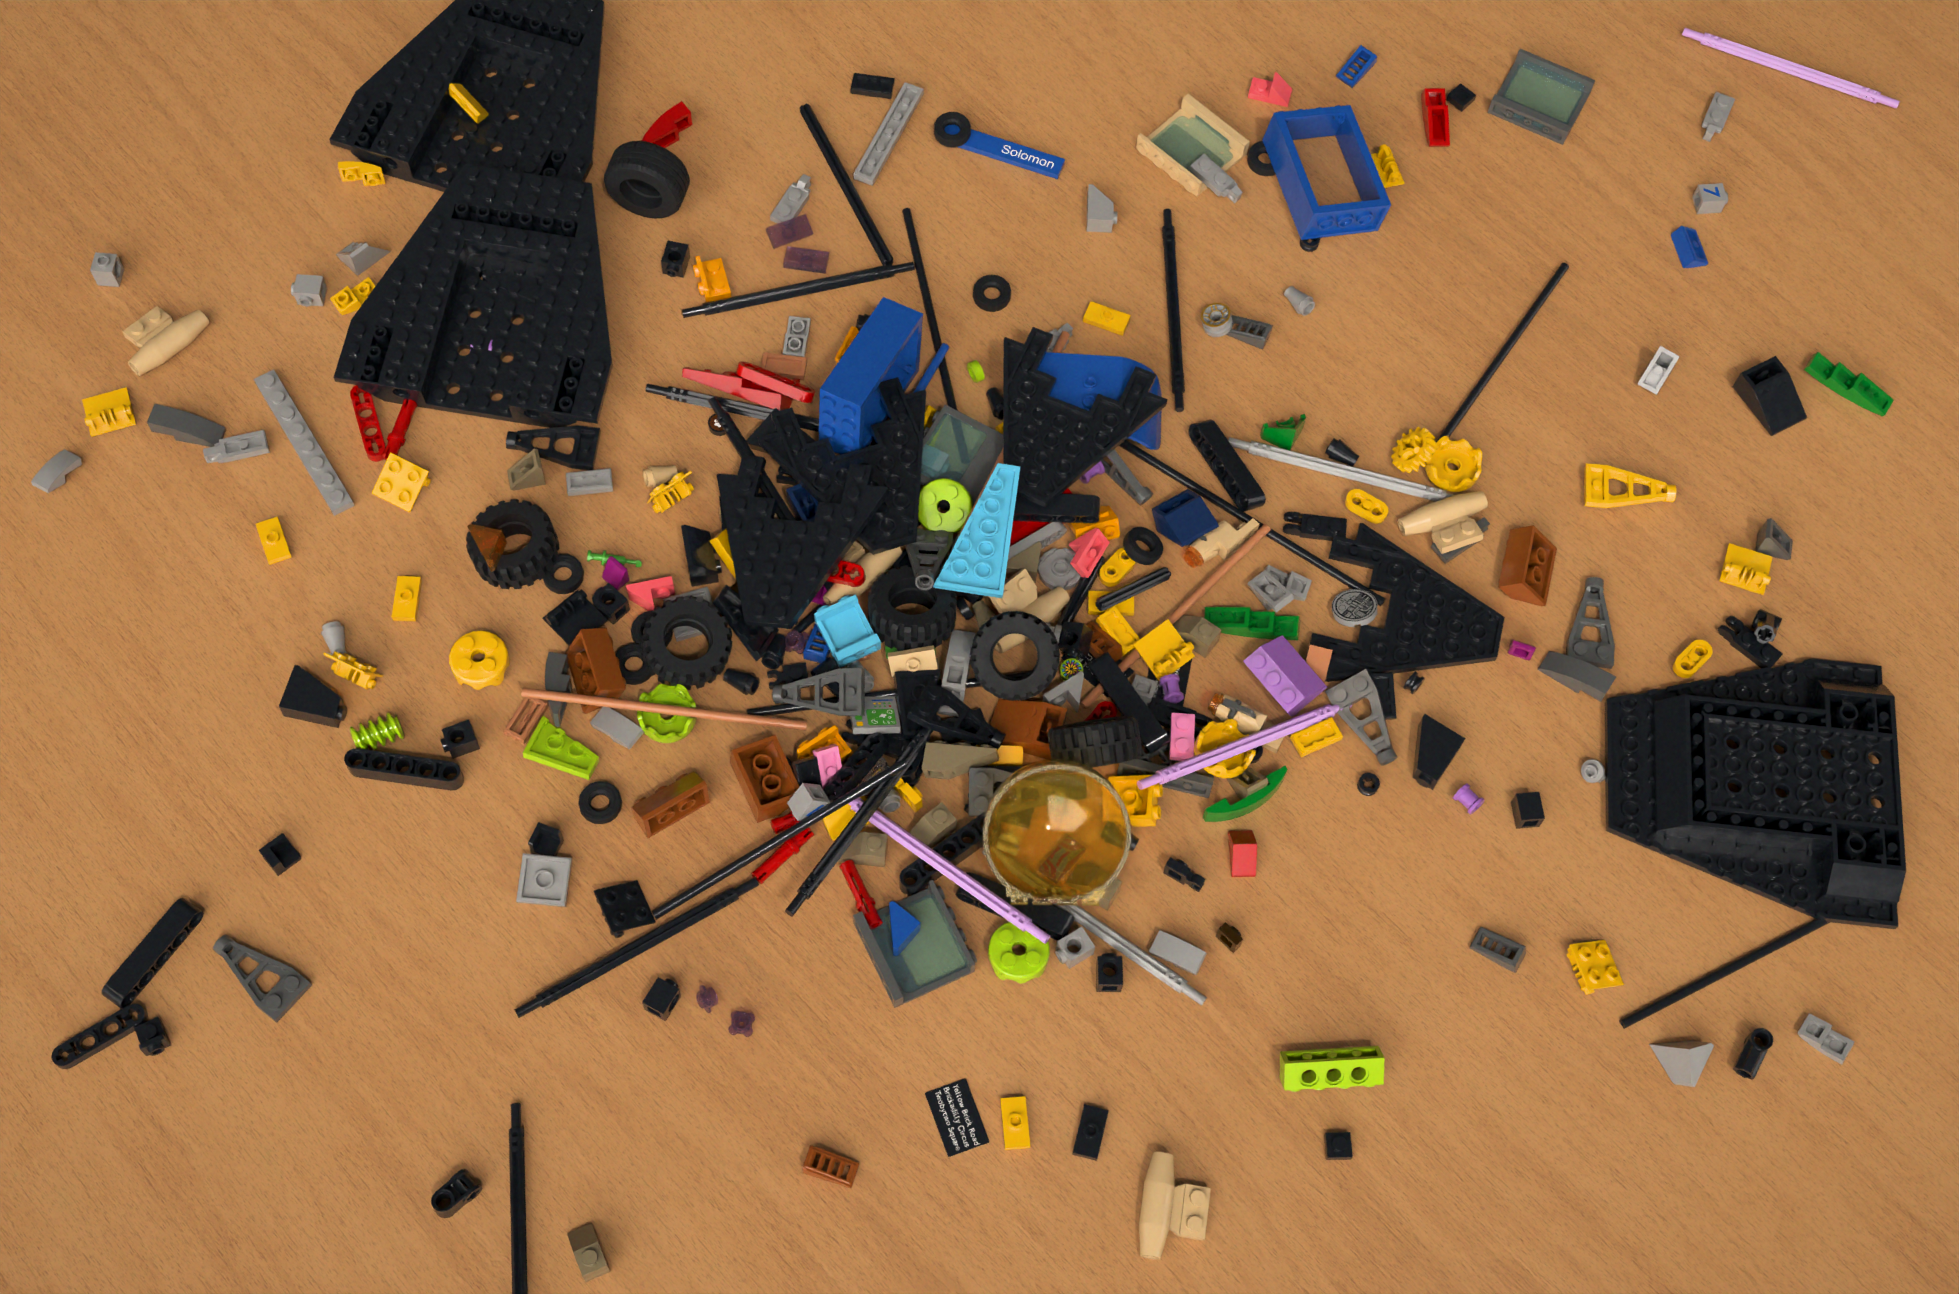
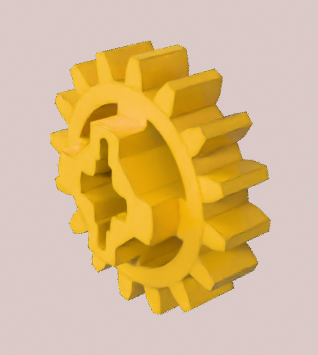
[1391,427,1437,474]

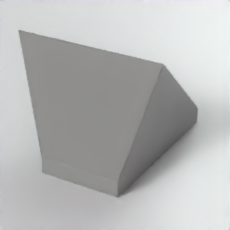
[336,242,391,276]
[1649,1040,1714,1087]

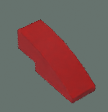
[1421,88,1450,147]
[642,101,693,148]

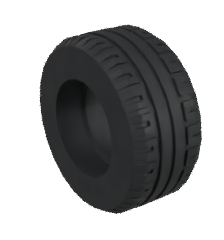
[604,141,690,219]

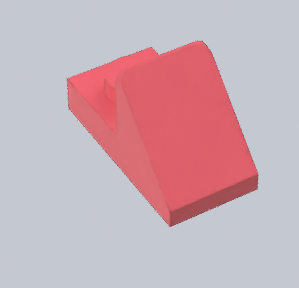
[1248,72,1292,107]
[1069,528,1110,578]
[626,576,675,611]

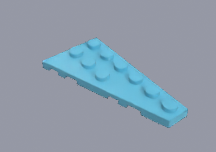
[933,463,1020,598]

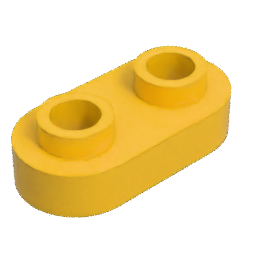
[1345,489,1388,524]
[1099,548,1136,587]
[1673,640,1713,678]

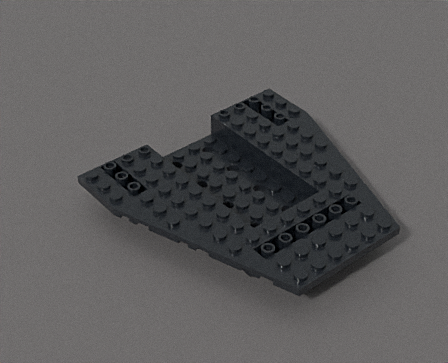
[329,0,605,192]
[333,163,613,428]
[1605,659,1906,929]

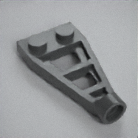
[1101,449,1153,506]
[906,528,953,590]
[1566,577,1615,669]
[772,668,865,716]
[1325,669,1398,766]
[969,768,1065,817]
[213,935,312,1023]

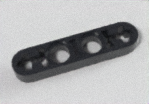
[823,732,889,803]
[51,1004,148,1069]

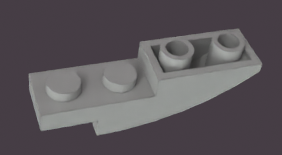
[938,630,975,717]

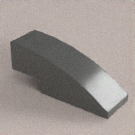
[147,404,226,447]
[1538,651,1616,702]
[545,652,572,727]

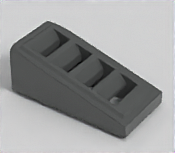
[1226,315,1273,350]
[1470,927,1526,973]

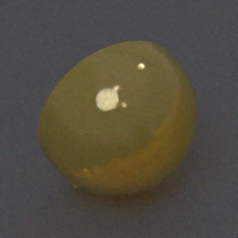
[982,759,1131,906]

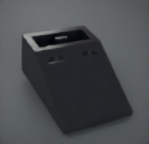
[1733,356,1807,436]

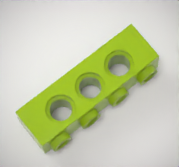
[1280,1046,1384,1092]

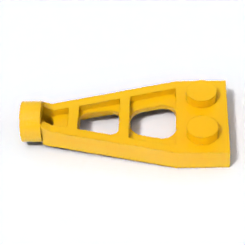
[1584,463,1676,508]

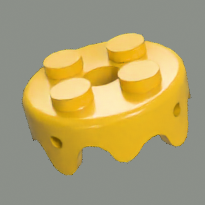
[1425,436,1482,492]
[449,630,510,690]
[1194,719,1256,778]

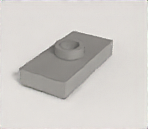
[566,468,613,496]

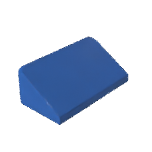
[1671,226,1708,268]

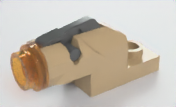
[1183,518,1259,568]
[1208,693,1285,753]

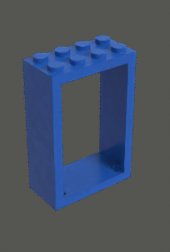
[1262,105,1391,240]
[819,297,923,455]

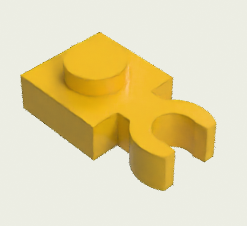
[894,778,923,813]

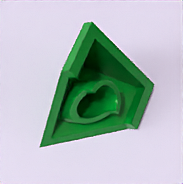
[1260,414,1306,450]

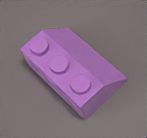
[1243,635,1327,717]

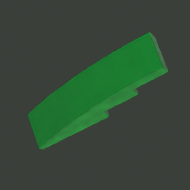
[1804,352,1894,417]
[1204,607,1300,640]

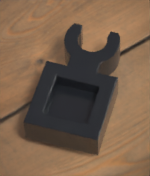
[767,662,809,690]
[1163,857,1205,892]

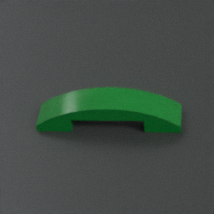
[1202,766,1288,822]

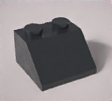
[681,525,722,587]

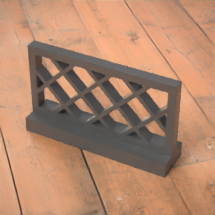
[1117,731,1214,799]

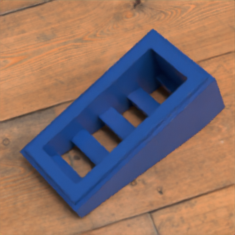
[1336,45,1377,88]
[803,623,830,664]

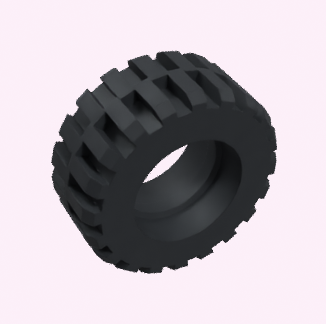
[466,499,559,589]
[868,565,957,651]
[641,596,733,690]
[970,611,1060,701]
[1047,716,1143,770]

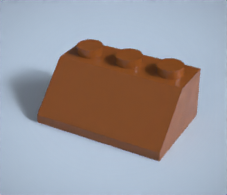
[1498,525,1557,606]
[565,628,626,714]
[730,735,799,823]
[631,771,710,838]

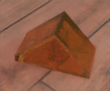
[467,524,507,572]

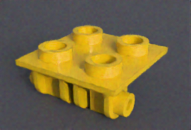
[1371,144,1404,188]
[82,387,136,437]
[372,452,431,512]
[647,471,694,514]
[1719,543,1773,595]
[1133,619,1195,681]
[323,651,383,690]
[1567,940,1624,995]

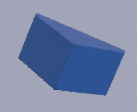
[889,901,921,956]

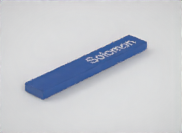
[944,125,1065,179]

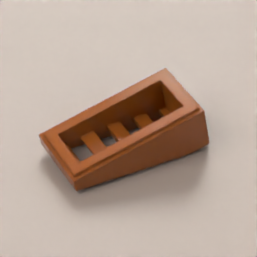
[1086,620,1123,662]
[802,1145,859,1188]

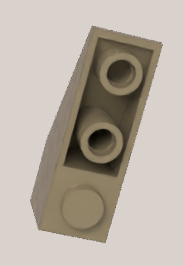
[922,741,1000,780]

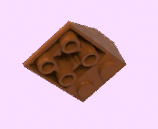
[989,699,1067,761]

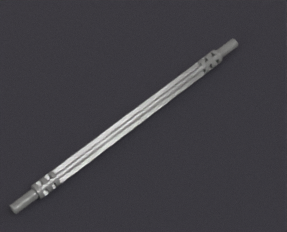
[1228,437,1454,501]
[982,846,1207,1006]

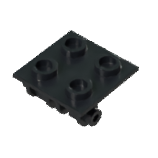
[542,589,608,646]
[594,880,656,938]

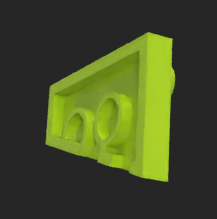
[523,716,599,780]

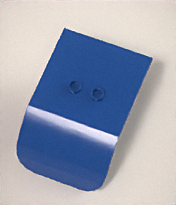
[1038,352,1162,450]

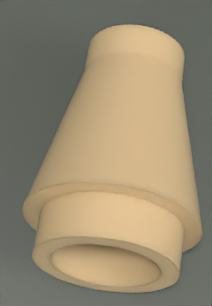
[643,465,678,488]

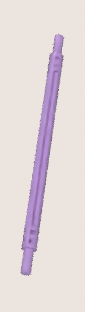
[1682,28,1900,109]
[1137,704,1352,790]
[835,787,1050,944]

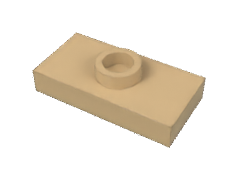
[888,645,938,677]

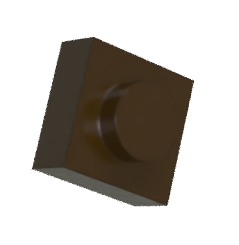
[1216,922,1243,953]

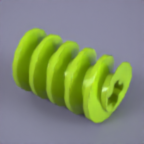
[350,712,404,750]

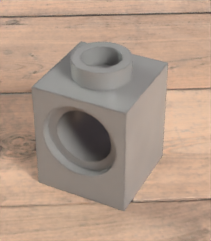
[90,252,124,287]
[1055,927,1095,969]

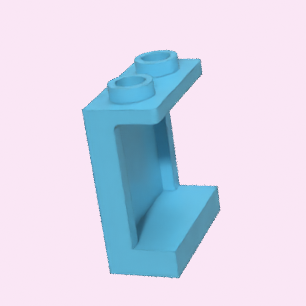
[814,595,881,668]

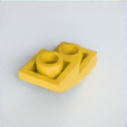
[338,161,386,186]
[330,277,376,315]

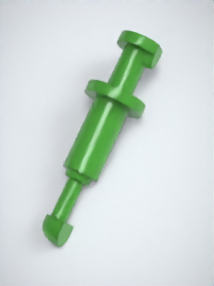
[587,550,642,567]

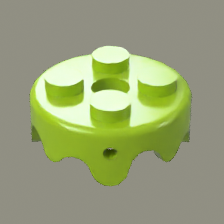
[918,478,973,534]
[637,684,697,743]
[988,922,1050,984]

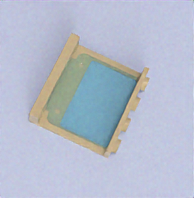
[1136,94,1250,197]

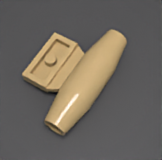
[122,306,209,376]
[1398,491,1488,554]
[823,541,902,606]
[989,569,1070,654]
[1139,1152,1211,1259]

